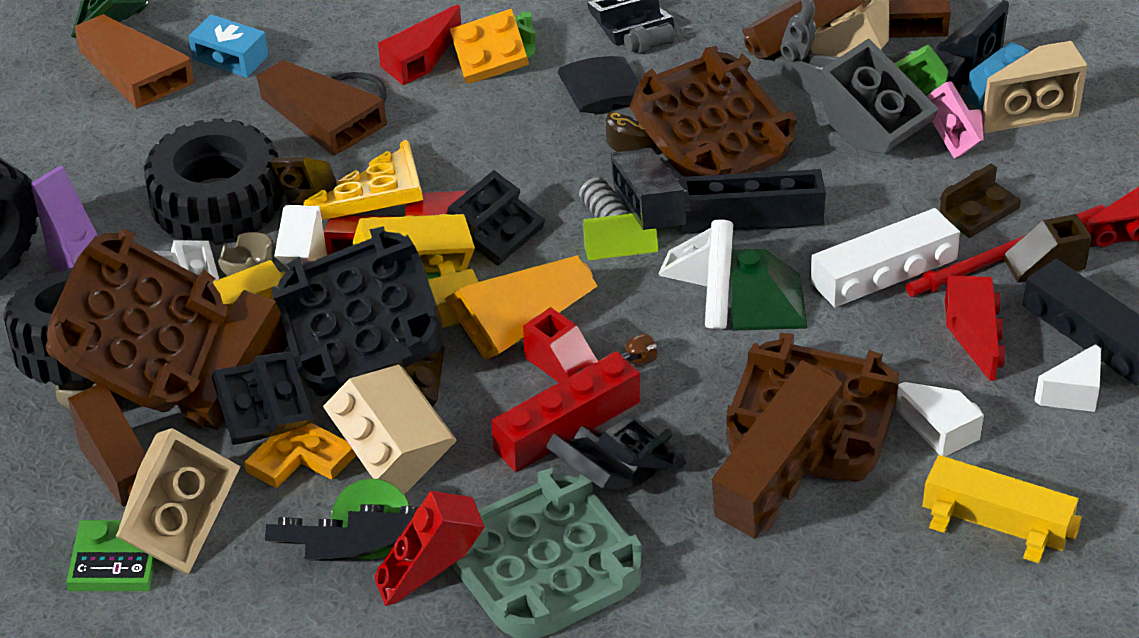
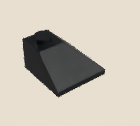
[936,0,1009,86]

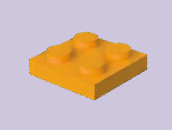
[450,8,530,84]

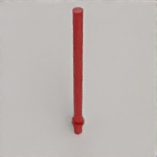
[906,204,1105,297]

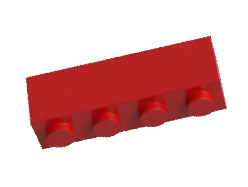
[491,351,640,472]

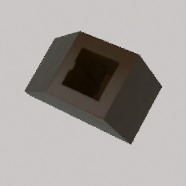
[271,157,337,206]
[1004,214,1092,283]

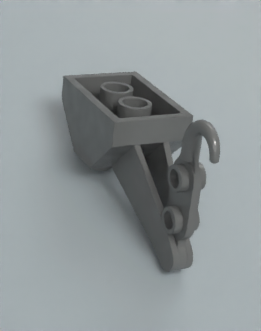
[774,0,938,154]

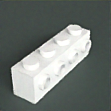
[811,208,960,308]

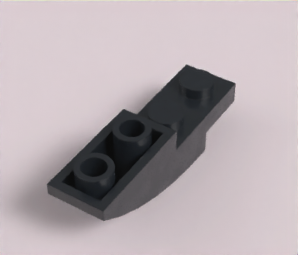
[265,504,419,561]

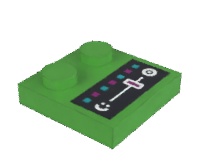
[66,520,156,591]

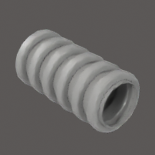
[579,177,631,218]

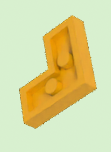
[244,423,356,489]

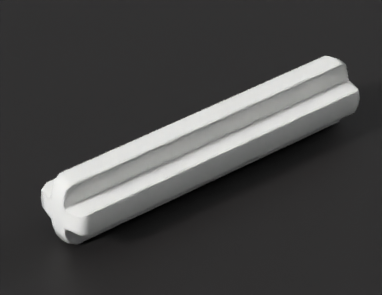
[705,220,733,330]

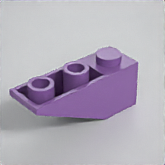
[31,166,98,272]

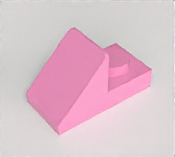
[926,81,983,159]

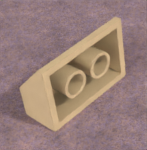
[323,365,457,494]

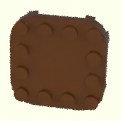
[630,46,797,177]
[46,229,228,412]
[726,333,899,482]

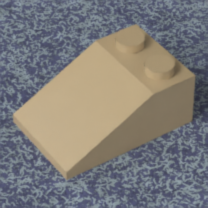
[810,0,889,57]
[982,41,1087,134]
[116,428,241,574]

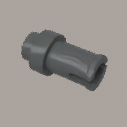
[624,22,675,54]

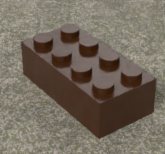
[711,360,845,539]

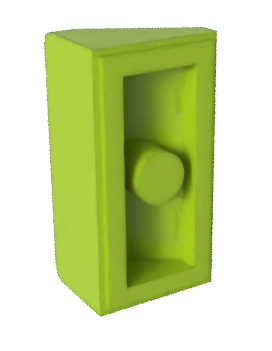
[583,213,658,260]

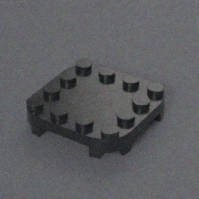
[272,226,443,396]

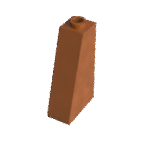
[74,14,194,109]

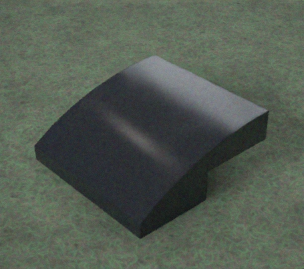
[587,0,674,45]
[557,56,640,114]
[447,170,545,266]
[211,351,314,445]
[546,426,656,490]

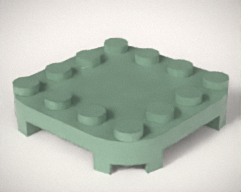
[452,468,642,638]

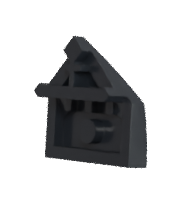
[596,413,687,469]

